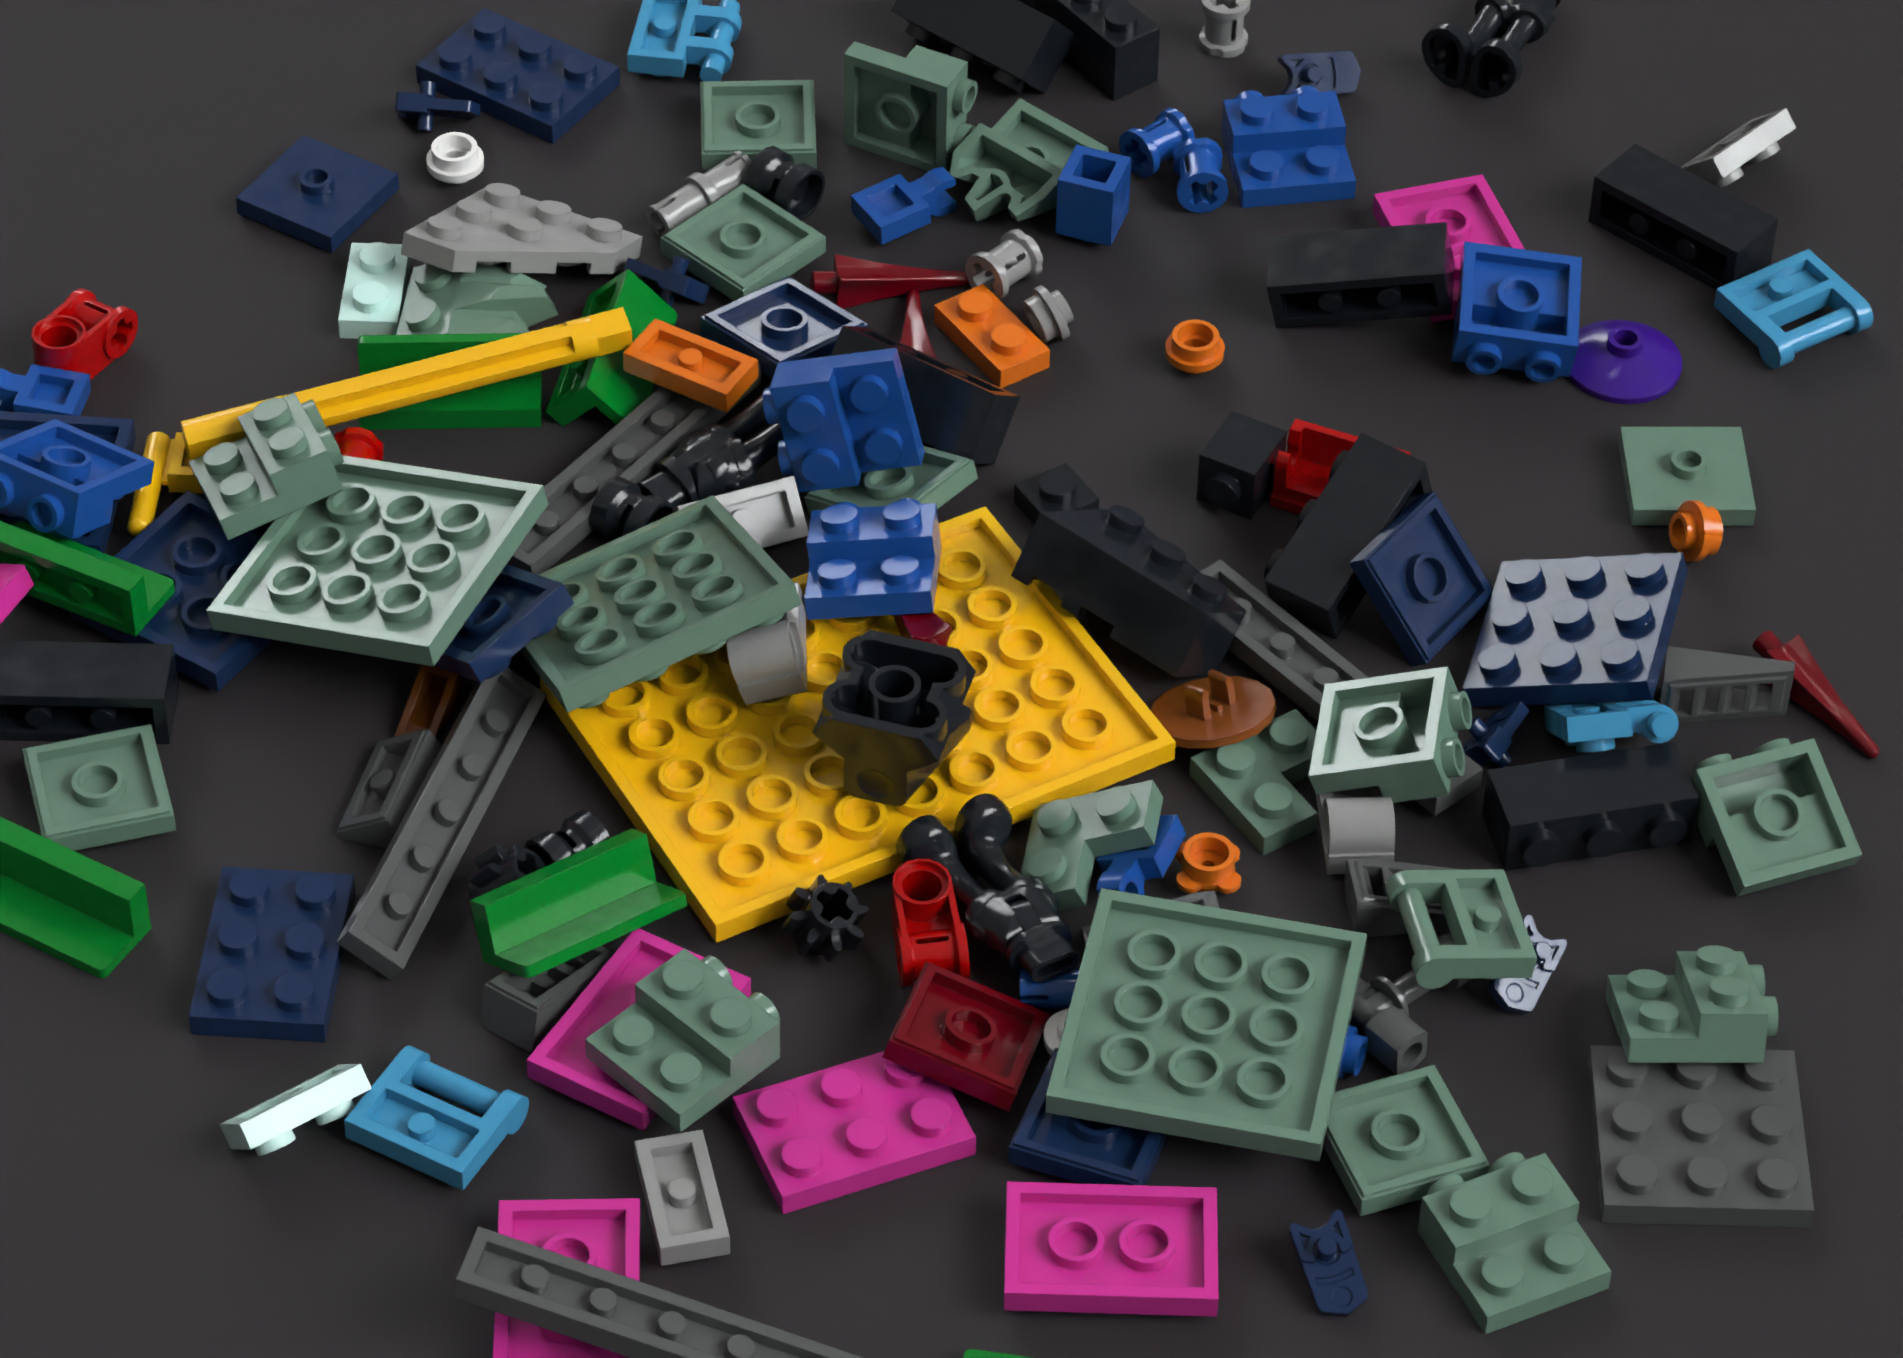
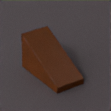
[395,664,470,740]

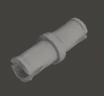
[646,151,752,236]

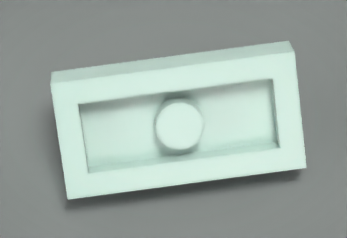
[338,242,412,339]
[219,1064,372,1156]

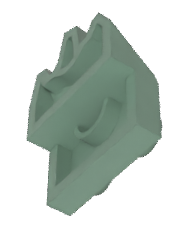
[950,98,1109,222]
[396,263,558,335]

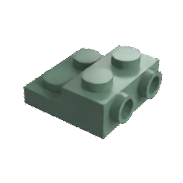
[844,41,978,172]
[189,392,344,540]
[1308,666,1472,803]
[1691,738,1863,897]
[1605,945,1779,1063]
[585,948,780,1133]
[1418,1152,1612,1334]

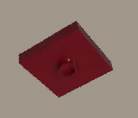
[882,962,1050,1111]

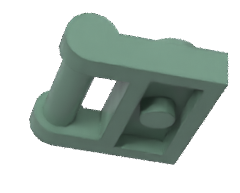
[1385,869,1537,989]

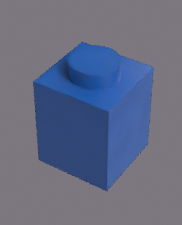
[1056,144,1132,247]

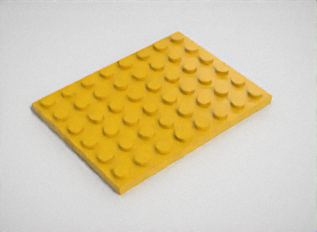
[540,506,1176,943]

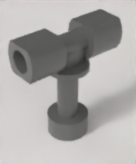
[1350,932,1472,1075]

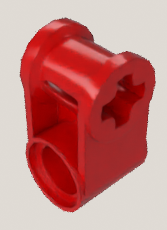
[31,288,138,381]
[892,858,970,988]

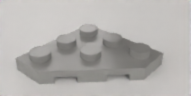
[401,183,643,274]

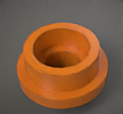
[1165,319,1225,374]
[1669,500,1723,562]

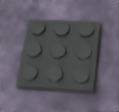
[1588,1045,1814,1228]

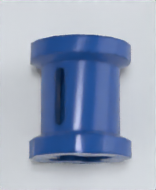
[1119,107,1195,178]
[1172,137,1229,213]

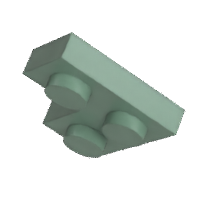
[1189,709,1318,856]
[1021,780,1163,911]

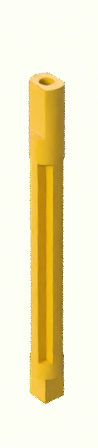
[180,307,632,461]

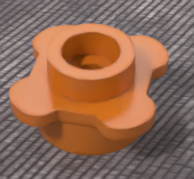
[1175,832,1241,894]

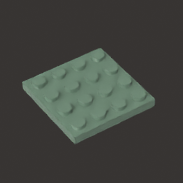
[206,455,548,666]
[519,495,802,713]
[1045,888,1367,1162]

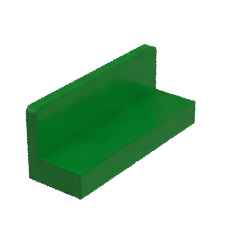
[546,269,678,427]
[357,333,543,430]
[0,521,175,637]
[0,817,151,979]
[470,828,687,978]

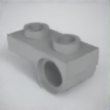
[726,582,807,705]
[1315,786,1395,875]

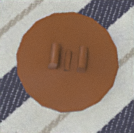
[1151,669,1277,749]

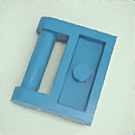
[1714,249,1873,369]
[344,1045,529,1191]

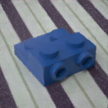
[1221,86,1356,208]
[1451,241,1582,383]
[763,348,925,492]
[0,419,154,539]
[804,498,942,620]

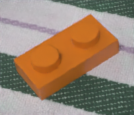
[934,284,1050,388]
[623,318,759,413]

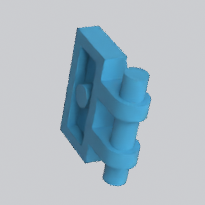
[627,0,742,81]
[1544,700,1679,752]

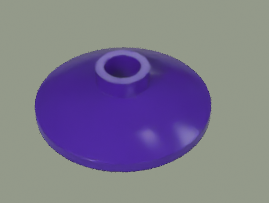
[1568,319,1682,404]

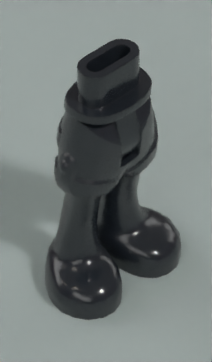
[1422,0,1561,98]
[637,380,784,507]
[896,793,1079,982]

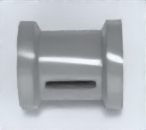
[1198,0,1251,58]
[965,229,1043,300]

